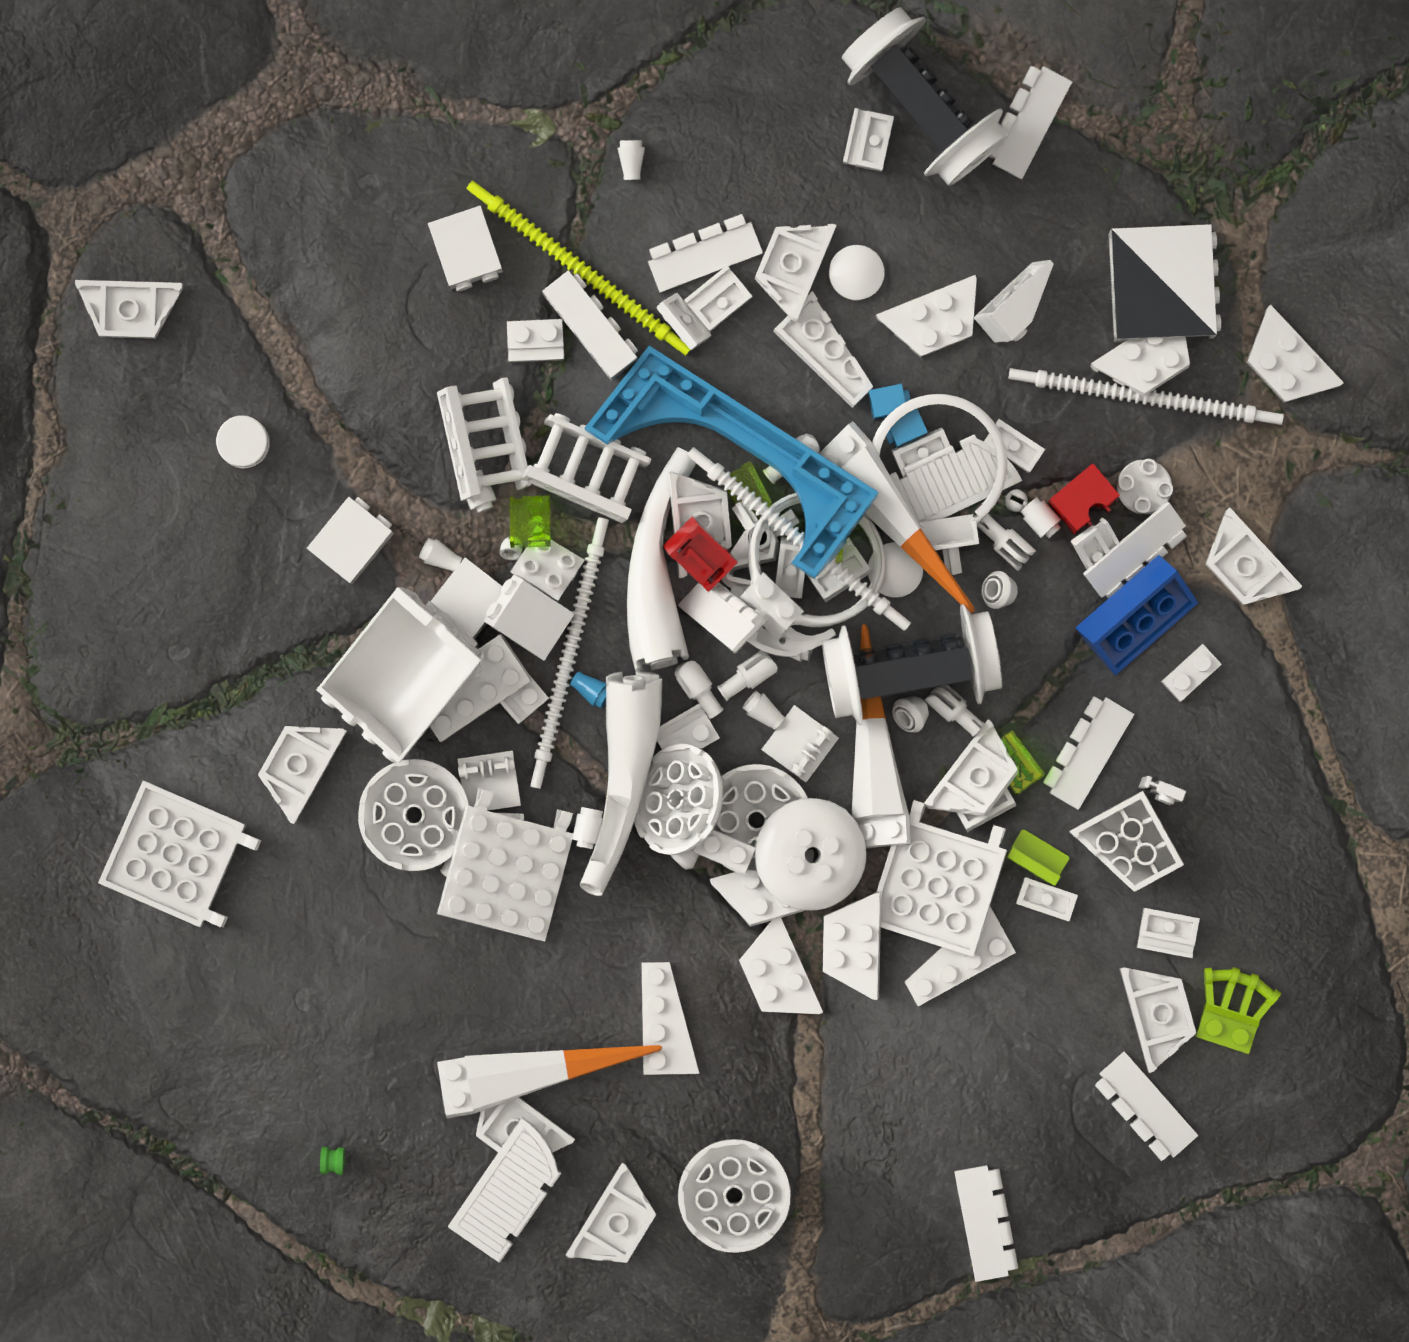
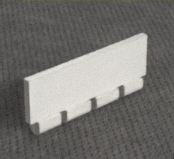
[989,66,1072,180]
[648,214,763,292]
[1083,502,1187,599]
[678,582,762,653]
[1043,696,1134,810]
[1095,1051,1198,1161]
[954,1165,1018,1282]

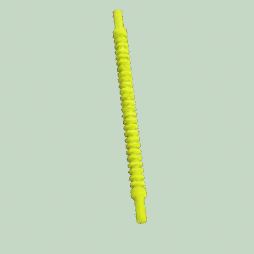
[467,181,690,356]

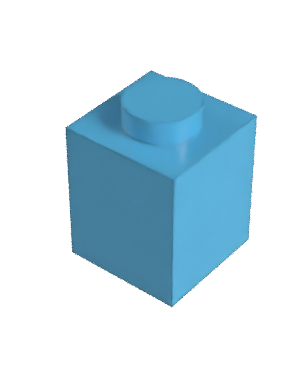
[868,384,910,420]
[886,409,928,448]

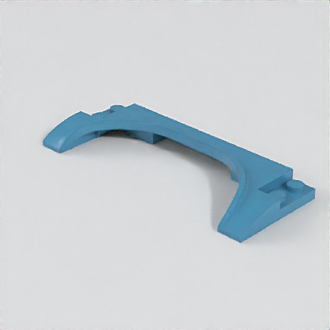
[585,346,879,579]

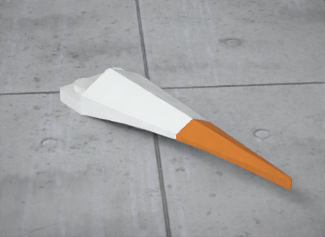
[819,421,975,613]
[852,624,911,849]
[437,1045,662,1118]

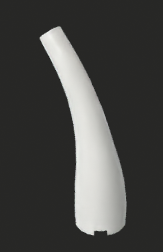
[627,447,696,671]
[580,671,662,896]

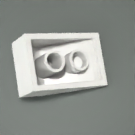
[973,260,1053,342]

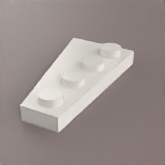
[773,291,873,408]
[904,907,1016,1006]
[642,962,699,1075]

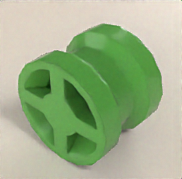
[320,1147,345,1175]

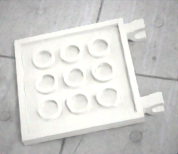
[98,781,262,927]
[437,788,573,942]
[877,800,1007,957]

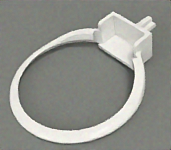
[872,394,1007,575]
[739,493,885,639]

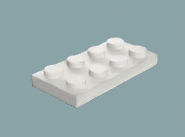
[430,634,532,742]

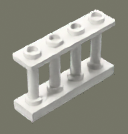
[437,377,531,501]
[521,413,651,523]

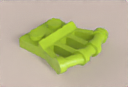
[1195,967,1281,1054]

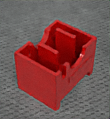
[1047,464,1120,535]
[663,516,738,593]

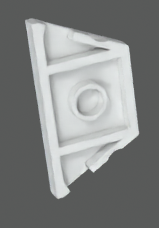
[755,224,836,322]
[876,275,977,357]
[75,280,183,339]
[1247,305,1343,403]
[1091,337,1190,397]
[668,472,732,578]
[1205,508,1302,605]
[924,720,1018,816]
[258,726,347,824]
[710,849,814,927]
[823,892,881,1000]
[739,918,823,1014]
[1120,967,1196,1073]
[476,1097,575,1153]
[566,1162,656,1263]

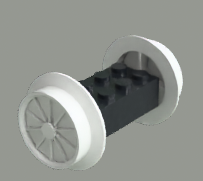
[842,7,1009,186]
[822,604,1002,725]

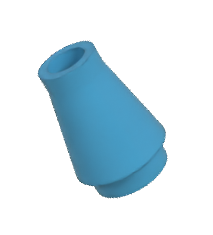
[570,671,606,709]

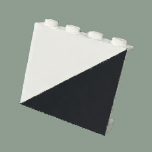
[1109,225,1221,343]

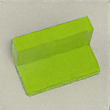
[1005,830,1069,886]

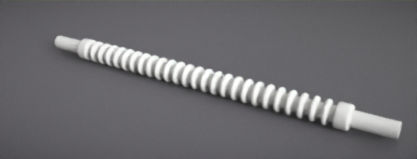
[1008,368,1284,425]
[687,447,911,631]
[530,517,609,789]

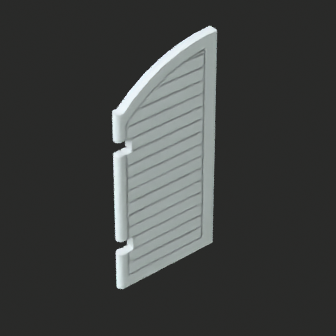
[890,434,1022,523]
[448,1117,561,1262]

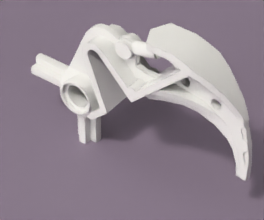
[722,501,836,657]

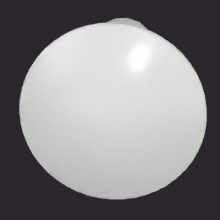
[829,245,884,301]
[1117,459,1173,514]
[868,542,923,598]

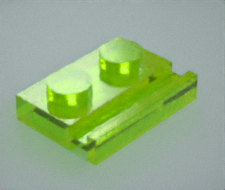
[509,495,551,548]

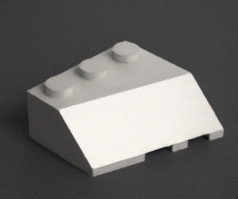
[1069,790,1184,892]

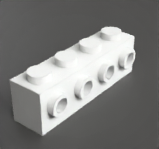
[542,271,638,381]

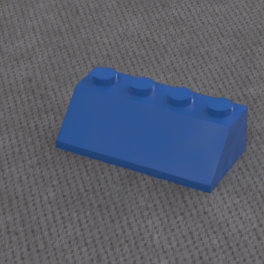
[1075,555,1198,676]

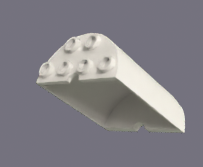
[317,587,484,763]

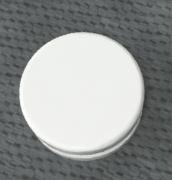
[216,416,270,469]

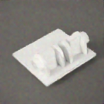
[510,532,584,601]
[761,705,839,782]
[458,751,521,811]

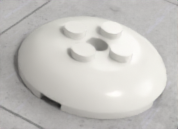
[634,744,723,855]
[358,759,469,871]
[713,764,807,876]
[755,798,866,910]
[678,1139,790,1252]

